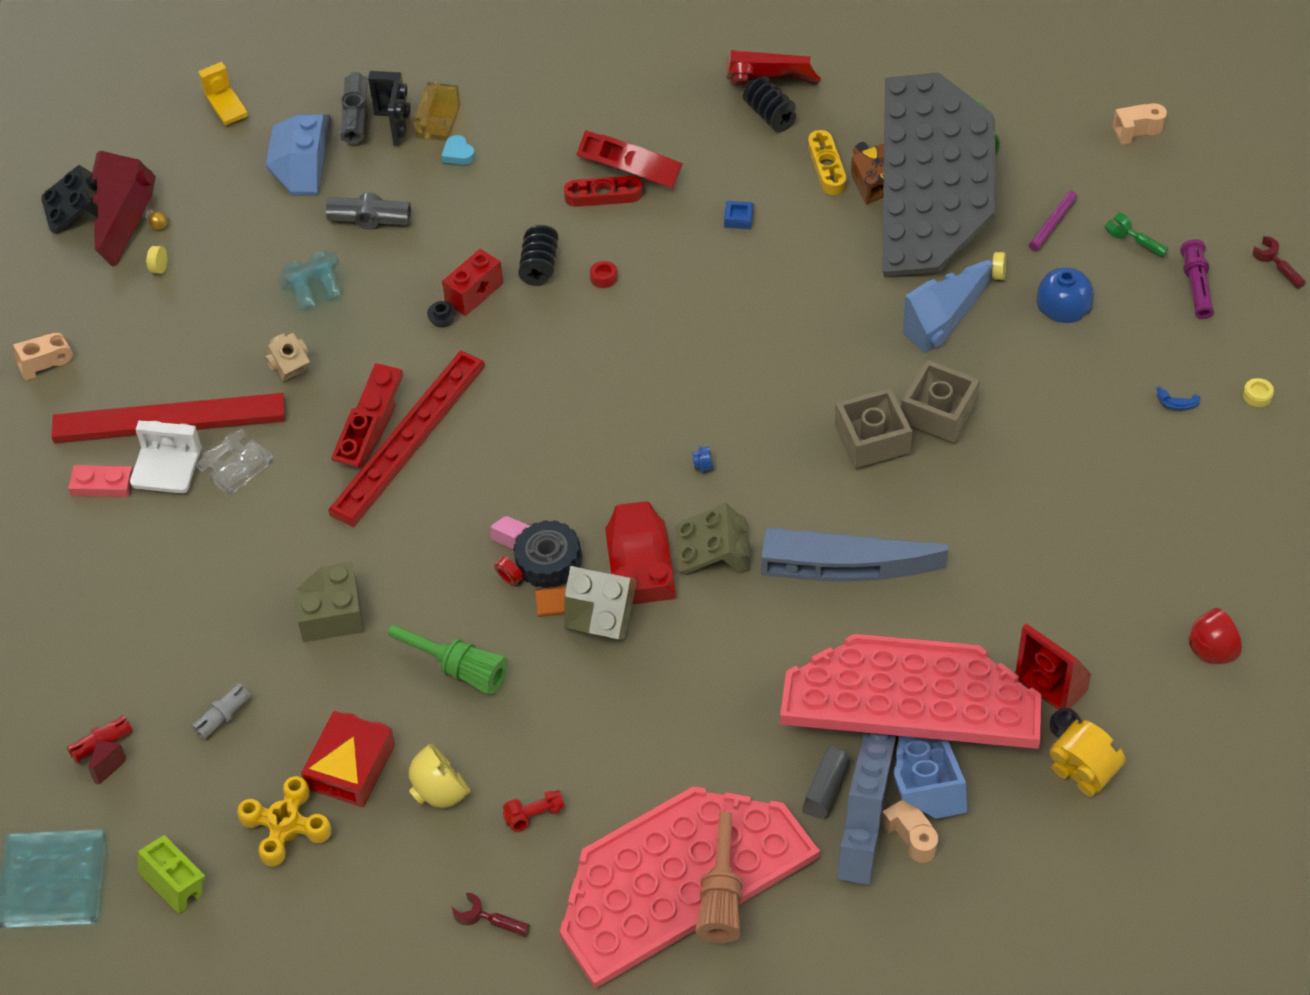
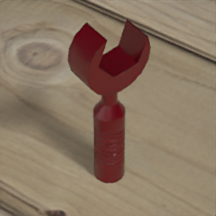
[1253,236,1306,289]
[452,893,530,937]

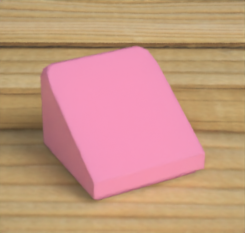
[490,516,530,549]

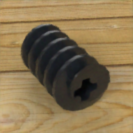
[743,76,796,132]
[518,225,559,286]

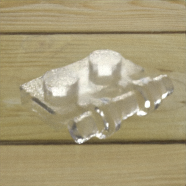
[196,428,274,496]

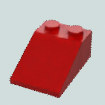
[1015,623,1091,710]

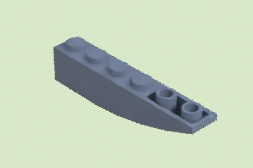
[761,528,949,581]

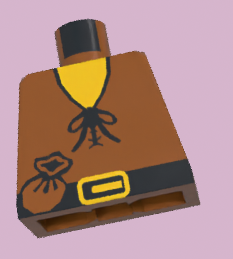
[851,142,884,205]

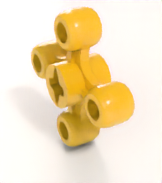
[237,776,331,867]

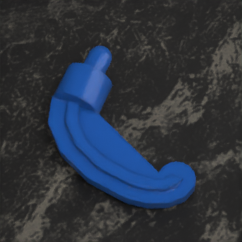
[1156,386,1201,410]

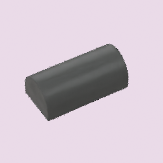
[802,745,850,818]

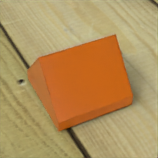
[535,586,566,617]

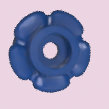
[692,445,713,474]

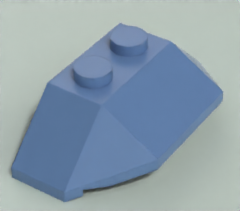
[266,114,331,196]

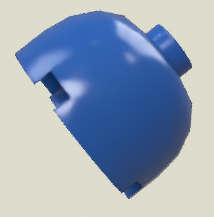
[1036,267,1094,323]

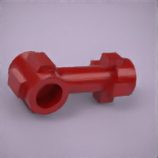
[502,790,565,832]

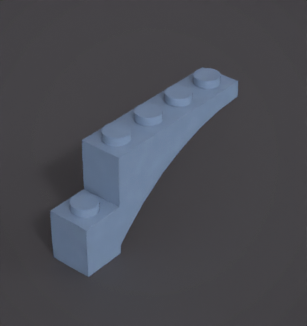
[837,732,897,885]

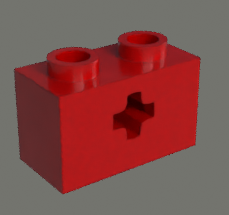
[442,248,503,316]

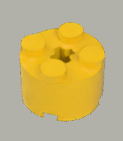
[1049,719,1126,797]

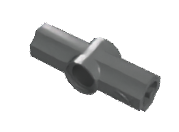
[340,72,368,145]
[326,193,412,229]

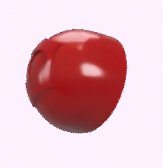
[1188,608,1242,664]

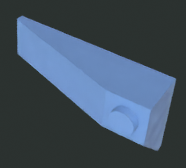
[903,260,992,353]

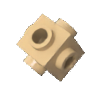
[265,333,310,382]

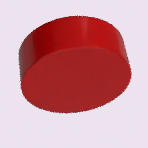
[590,261,618,288]
[494,556,524,586]

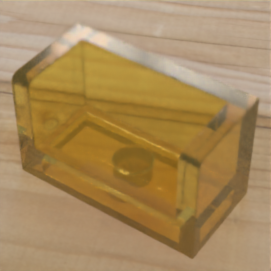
[414,82,461,142]

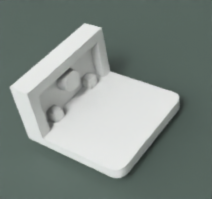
[130,420,202,493]

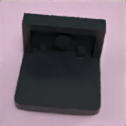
[368,71,411,146]
[41,165,98,234]

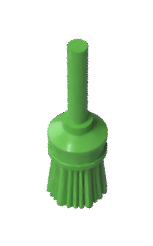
[388,625,508,695]

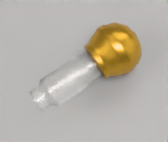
[142,205,168,230]

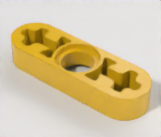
[808,130,846,195]

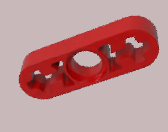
[564,176,643,207]

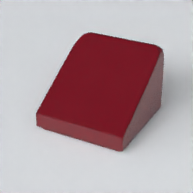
[88,740,126,784]

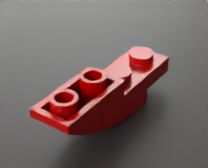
[576,130,683,189]
[331,363,404,468]

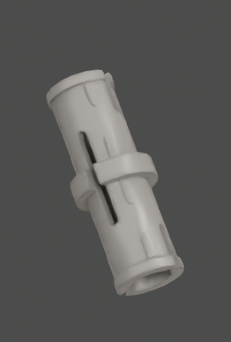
[191,683,251,740]

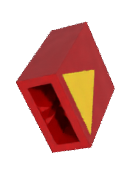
[301,710,395,808]

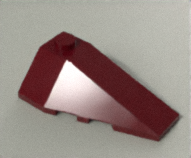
[92,151,156,266]

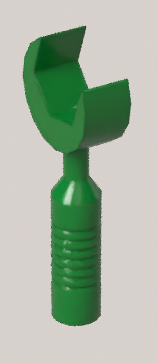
[1105,212,1168,258]

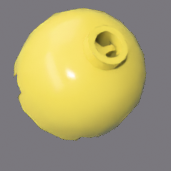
[409,744,471,809]

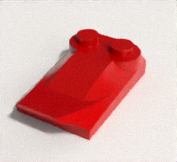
[725,50,821,85]
[605,501,676,604]

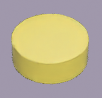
[146,246,168,274]
[992,252,1006,280]
[1243,378,1274,407]

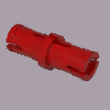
[67,715,133,764]

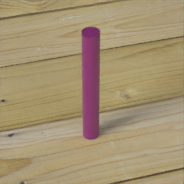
[1029,191,1077,252]

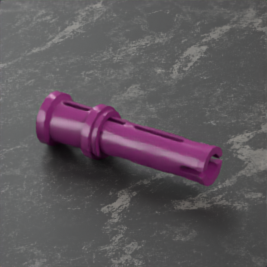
[1180,239,1214,319]

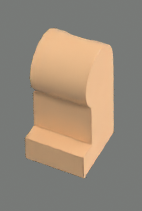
[1112,103,1167,145]
[13,333,73,381]
[881,800,938,863]

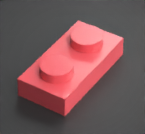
[68,465,133,497]

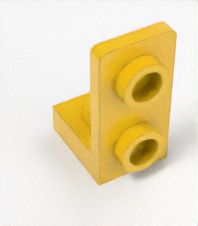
[198,62,248,125]

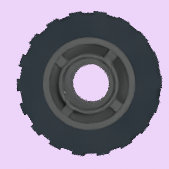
[513,520,583,588]

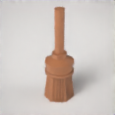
[695,811,743,944]

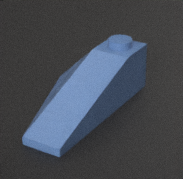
[894,736,967,819]

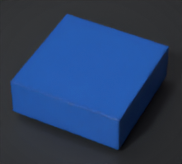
[724,201,754,229]

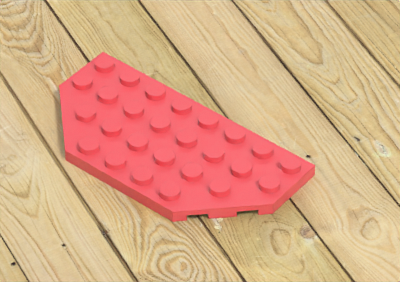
[780,634,1041,749]
[559,786,820,989]

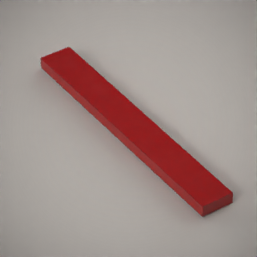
[328,350,485,527]
[51,393,285,443]

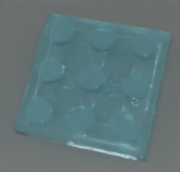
[0,829,106,928]

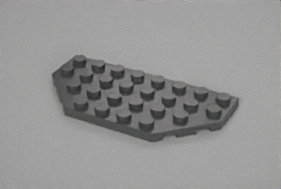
[882,72,996,277]

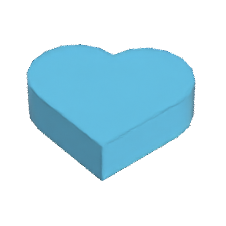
[441,135,475,165]

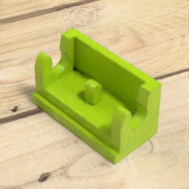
[138,835,205,914]

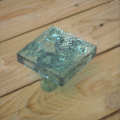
[278,250,343,310]

